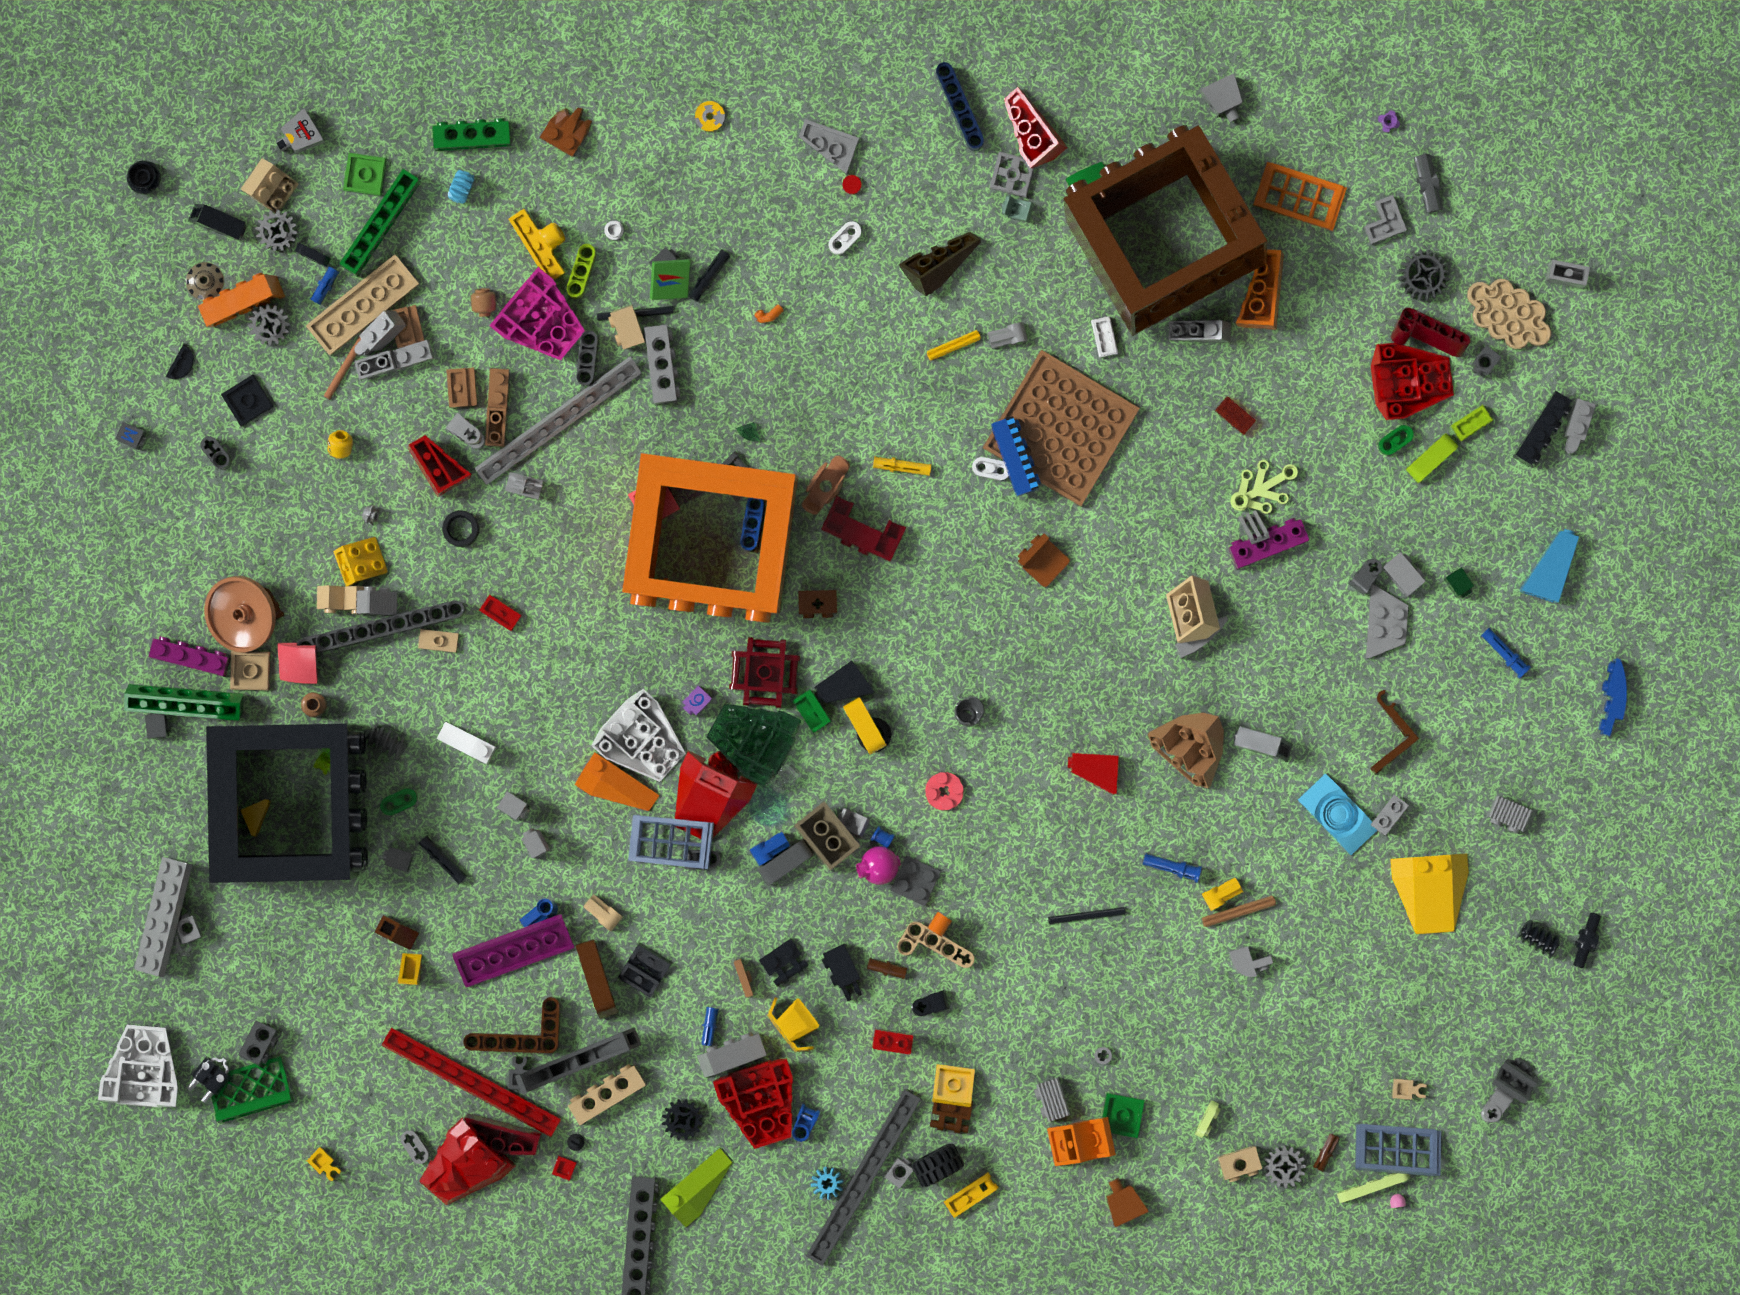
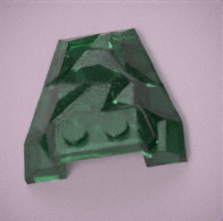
[706,704,801,787]

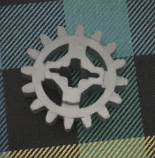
[255,210,298,251]
[247,303,290,346]
[1263,1145,1306,1188]

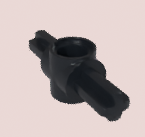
[1573,912,1601,968]

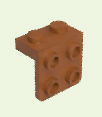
[1017,533,1070,587]

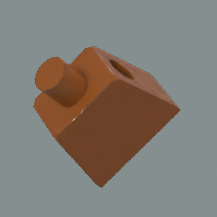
[1106,1178,1149,1227]

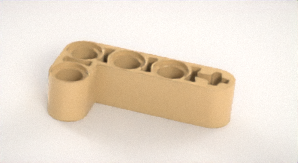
[897,921,974,968]

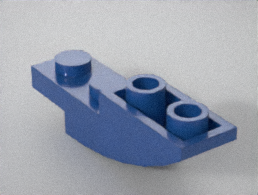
[1598,658,1627,737]

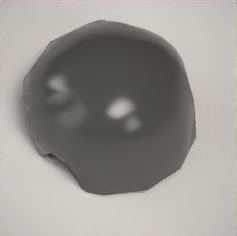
[954,696,984,727]

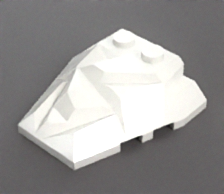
[98,1025,178,1108]

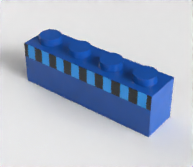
[991,416,1041,498]

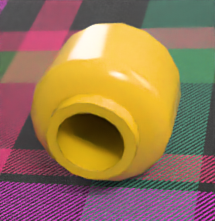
[327,430,353,459]

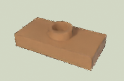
[734,959,753,998]

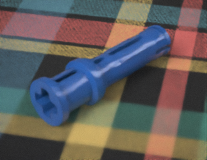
[1481,627,1531,678]
[1142,853,1202,883]

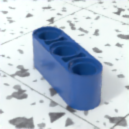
[740,498,764,552]

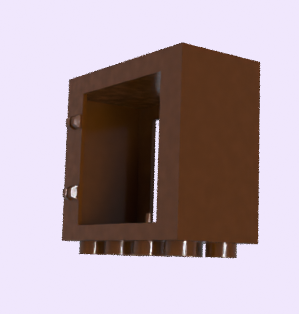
[1063,125,1267,336]

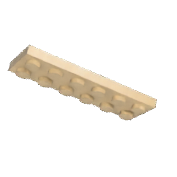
[306,255,420,356]

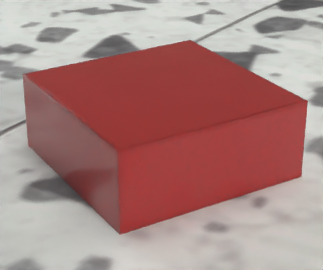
[552,1156,577,1181]

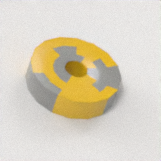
[695,101,725,132]

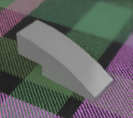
[1174,616,1228,659]

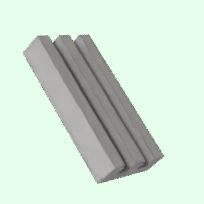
[1238,510,1270,544]

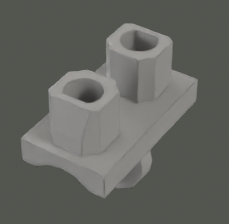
[505,472,544,500]

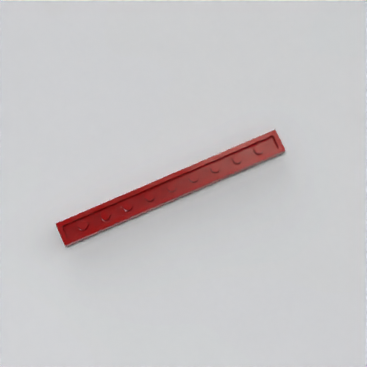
[382,1028,561,1137]

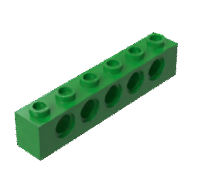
[339,169,421,277]
[124,684,244,721]

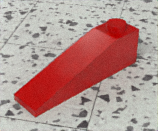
[1004,87,1068,168]

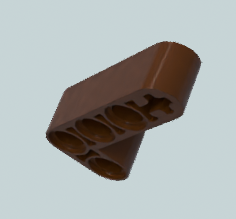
[576,939,619,1019]

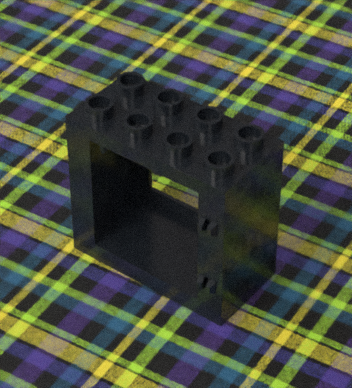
[206,723,368,883]

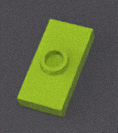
[1450,405,1493,442]

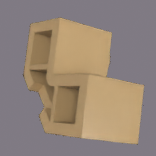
[317,585,364,614]

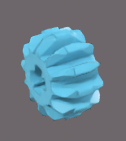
[448,170,474,204]
[811,1167,843,1200]

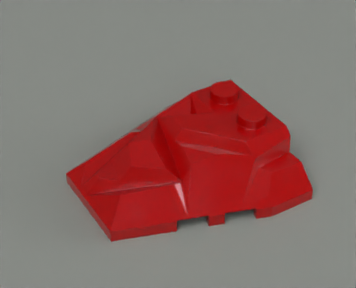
[713,1058,793,1149]
[420,1117,516,1205]

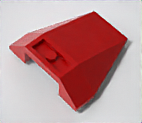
[1370,343,1454,420]
[675,750,758,839]

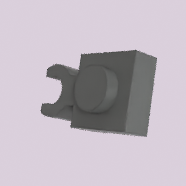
[508,1056,529,1089]

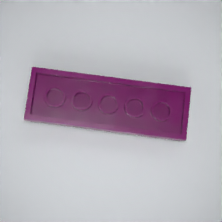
[452,914,575,988]

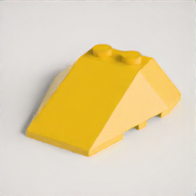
[1390,853,1469,934]

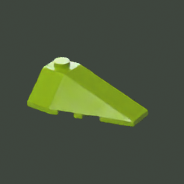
[660,1148,732,1227]

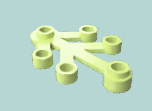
[1230,460,1298,514]

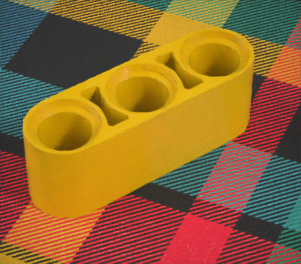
[843,697,887,755]

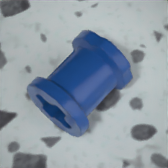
[870,826,895,848]

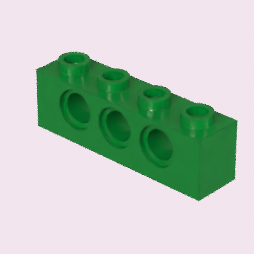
[432,118,511,151]

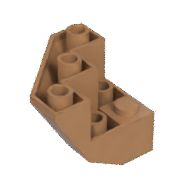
[1147,712,1224,789]

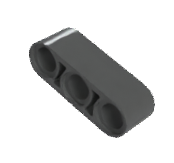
[576,330,599,387]
[757,839,814,886]

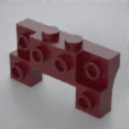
[821,496,906,562]

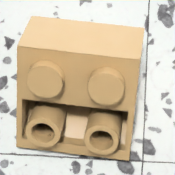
[240,158,299,214]

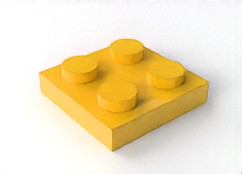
[932,1064,975,1107]

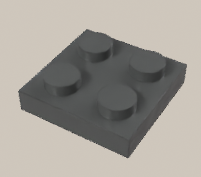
[890,856,941,906]

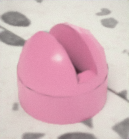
[1390,1194,1406,1208]

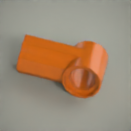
[927,912,952,937]

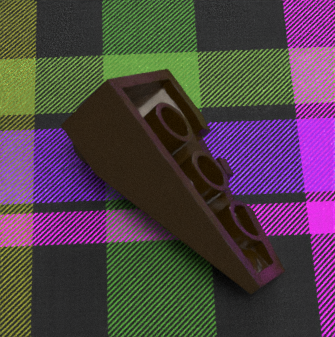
[899,232,981,296]

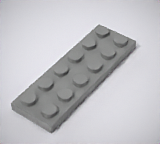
[134,857,192,978]

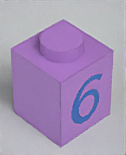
[683,686,713,716]

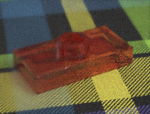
[1215,396,1256,436]

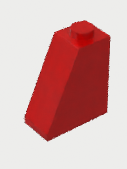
[1067,753,1119,795]

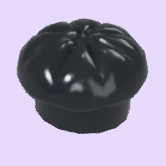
[127,160,161,194]

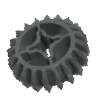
[1398,249,1449,301]

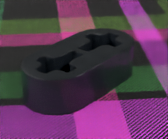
[294,243,331,268]

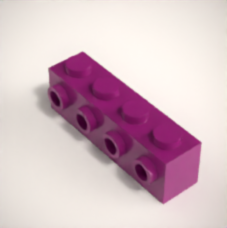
[1228,518,1309,569]
[148,636,231,677]

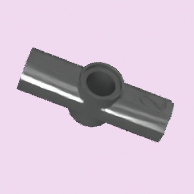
[1414,154,1443,213]

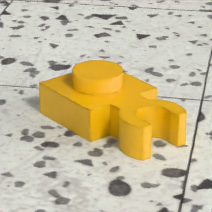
[307,1147,341,1181]

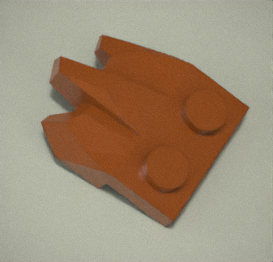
[540,108,592,158]

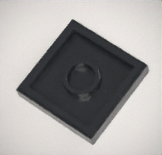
[221,374,274,427]

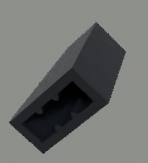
[188,204,246,240]
[814,661,874,703]

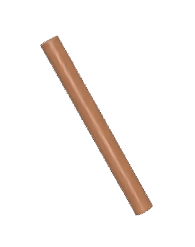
[324,331,363,400]

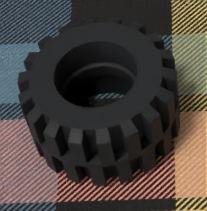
[911,1144,965,1187]

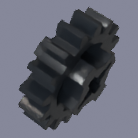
[662,1099,703,1141]

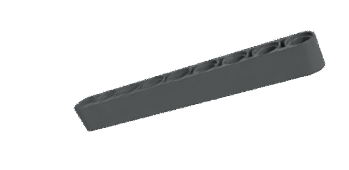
[297,600,465,654]

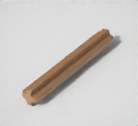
[1202,896,1276,927]

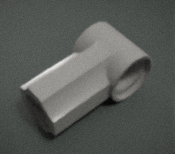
[988,322,1028,349]

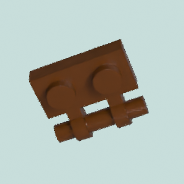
[930,1101,973,1134]

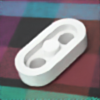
[829,222,861,255]
[972,457,1009,481]

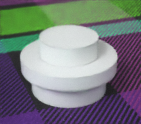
[605,221,624,240]

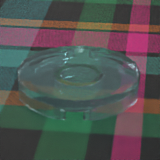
[748,788,786,826]

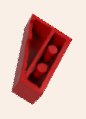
[408,435,472,497]

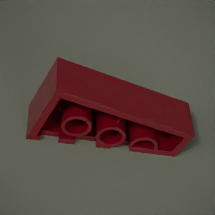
[464,1113,542,1155]

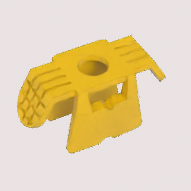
[767,997,819,1052]

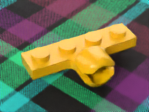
[508,209,565,281]

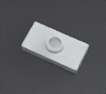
[1091,316,1118,358]

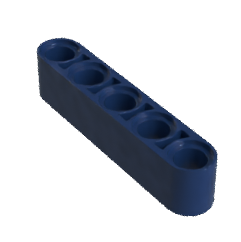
[936,62,984,151]

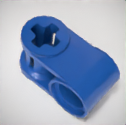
[792,1103,820,1142]

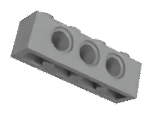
[644,325,680,405]

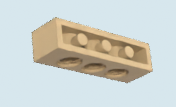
[568,1064,647,1125]

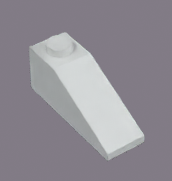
[437,722,497,764]

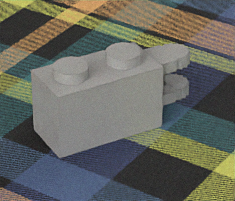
[355,311,407,355]
[1563,399,1596,454]

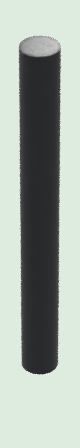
[597,306,674,321]
[1048,907,1125,924]

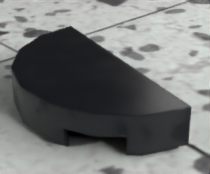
[166,343,194,380]

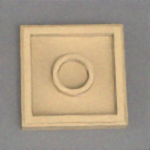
[230,651,270,691]

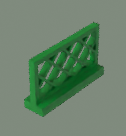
[211,1056,294,1124]

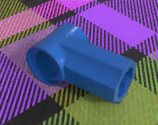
[749,832,790,866]
[520,899,558,927]

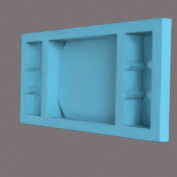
[1298,774,1377,855]

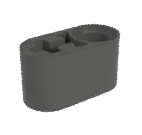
[200,436,232,470]

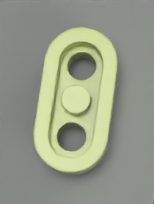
[1195,1100,1220,1138]

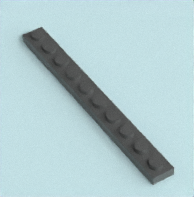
[806,1089,921,1266]

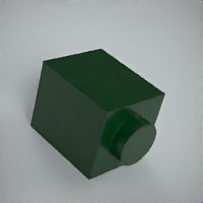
[1444,567,1474,598]

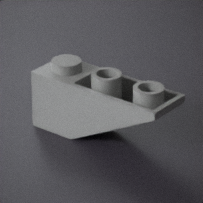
[1169,320,1231,343]

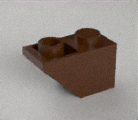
[374,915,419,950]

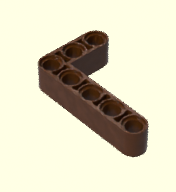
[463,997,561,1053]

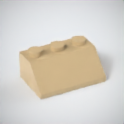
[1166,575,1220,643]

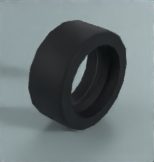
[442,510,479,547]

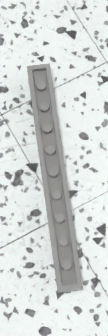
[475,357,642,485]

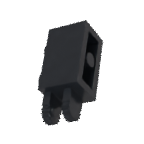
[821,944,862,1001]

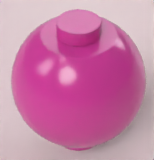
[856,846,901,885]

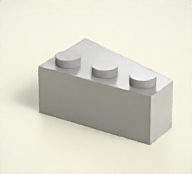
[697,1032,767,1077]

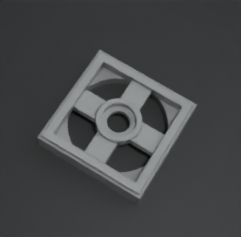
[989,151,1034,198]

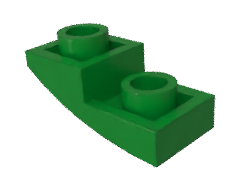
[1065,162,1105,186]

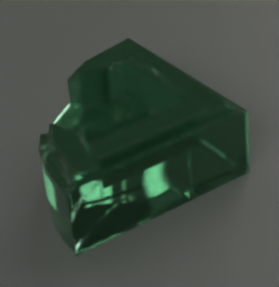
[736,422,760,442]

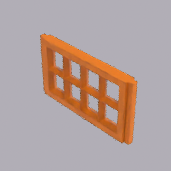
[1253,162,1347,231]

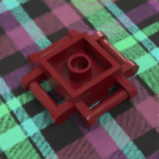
[729,637,800,708]

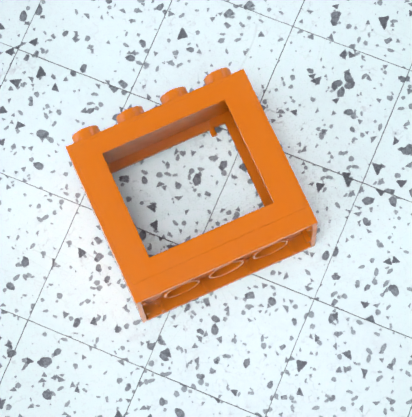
[622,453,798,623]

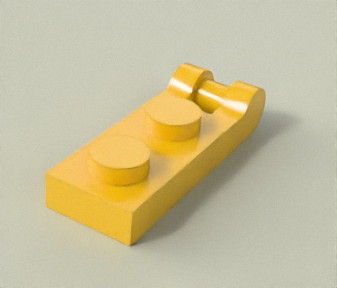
[943,1172,999,1218]

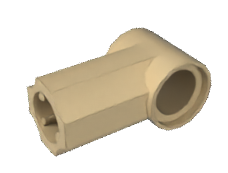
[583,894,623,932]

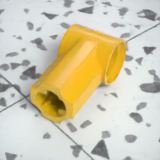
[1202,878,1243,911]

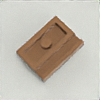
[391,305,425,349]
[446,367,477,408]

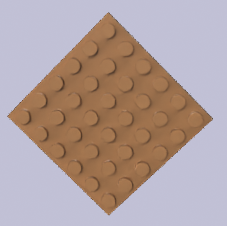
[983,350,1140,507]

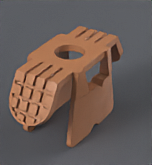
[802,456,850,515]

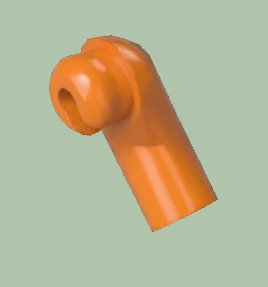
[754,304,784,323]

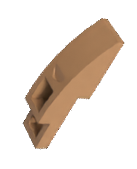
[485,368,510,447]

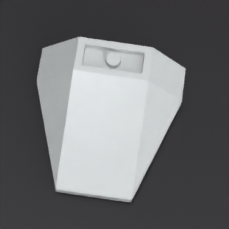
[591,689,686,782]

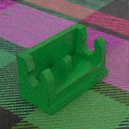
[793,689,831,733]

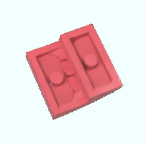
[278,643,318,684]

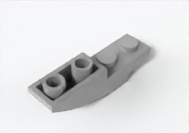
[354,340,434,380]

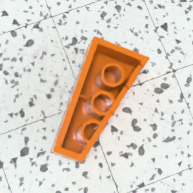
[1236,249,1284,330]
[198,273,285,327]

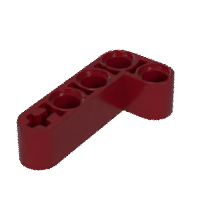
[1391,308,1471,357]

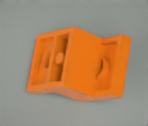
[1047,1117,1116,1166]

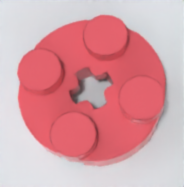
[925,772,963,810]

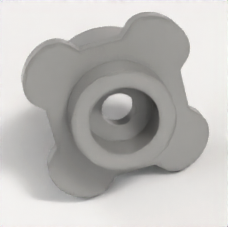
[362,505,379,525]

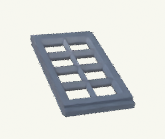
[628,815,714,869]
[1355,1124,1441,1176]

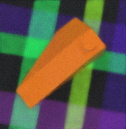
[575,752,660,811]

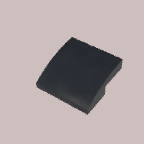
[618,942,672,998]

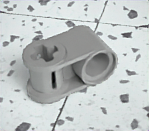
[1481,1086,1514,1123]

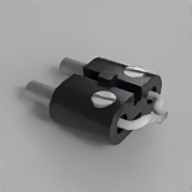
[186,1056,232,1104]

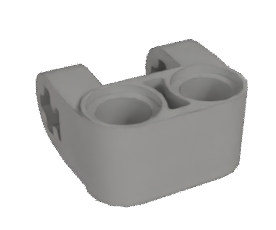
[446,413,485,450]

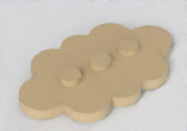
[1467,279,1551,349]

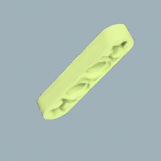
[1337,1173,1411,1203]

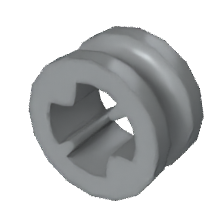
[1094,1047,1112,1064]

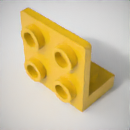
[333,537,388,587]

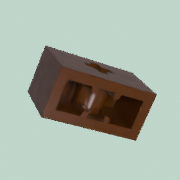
[798,590,837,619]

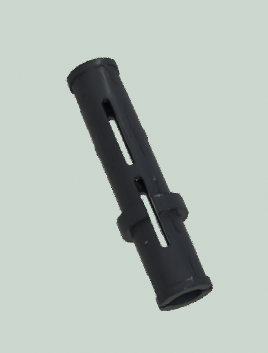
[688,249,731,302]
[418,835,467,885]

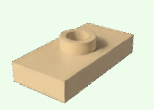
[418,629,459,653]

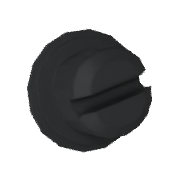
[567,1134,584,1151]

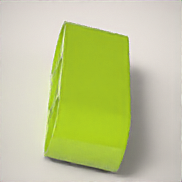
[567,244,596,299]
[1405,433,1459,483]

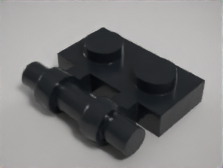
[759,938,809,987]

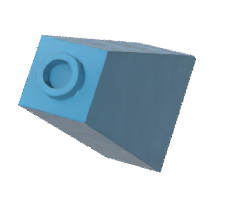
[1520,529,1579,603]

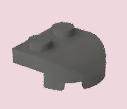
[1492,1058,1538,1104]

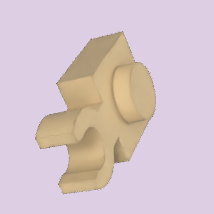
[1392,1078,1427,1100]

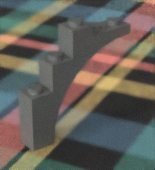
[515,1027,642,1094]

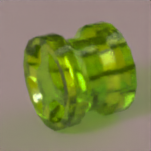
[313,751,330,775]

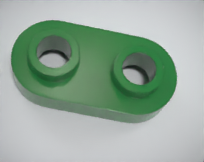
[1378,425,1414,456]
[380,788,418,816]

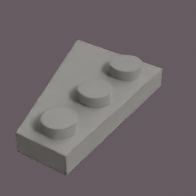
[799,119,859,174]

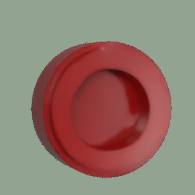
[842,175,861,195]

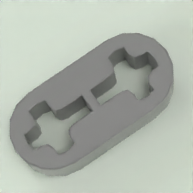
[401,1130,429,1164]

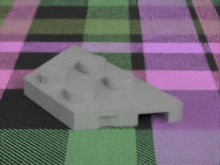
[1365,585,1408,659]

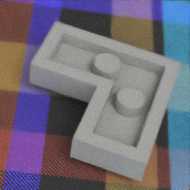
[1364,195,1407,245]

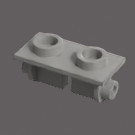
[1371,795,1409,836]

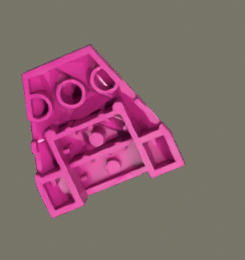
[489,267,585,360]

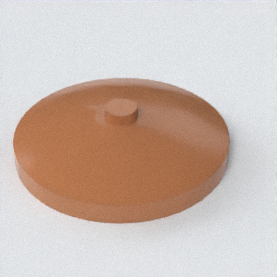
[204,576,276,652]

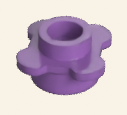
[1378,110,1400,133]

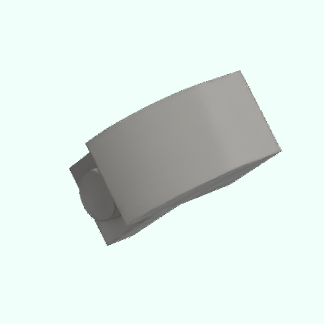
[1228,946,1273,977]

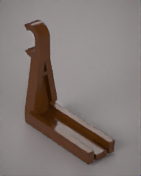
[1371,690,1419,775]

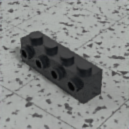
[1513,391,1572,467]

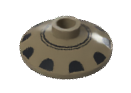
[186,262,224,300]

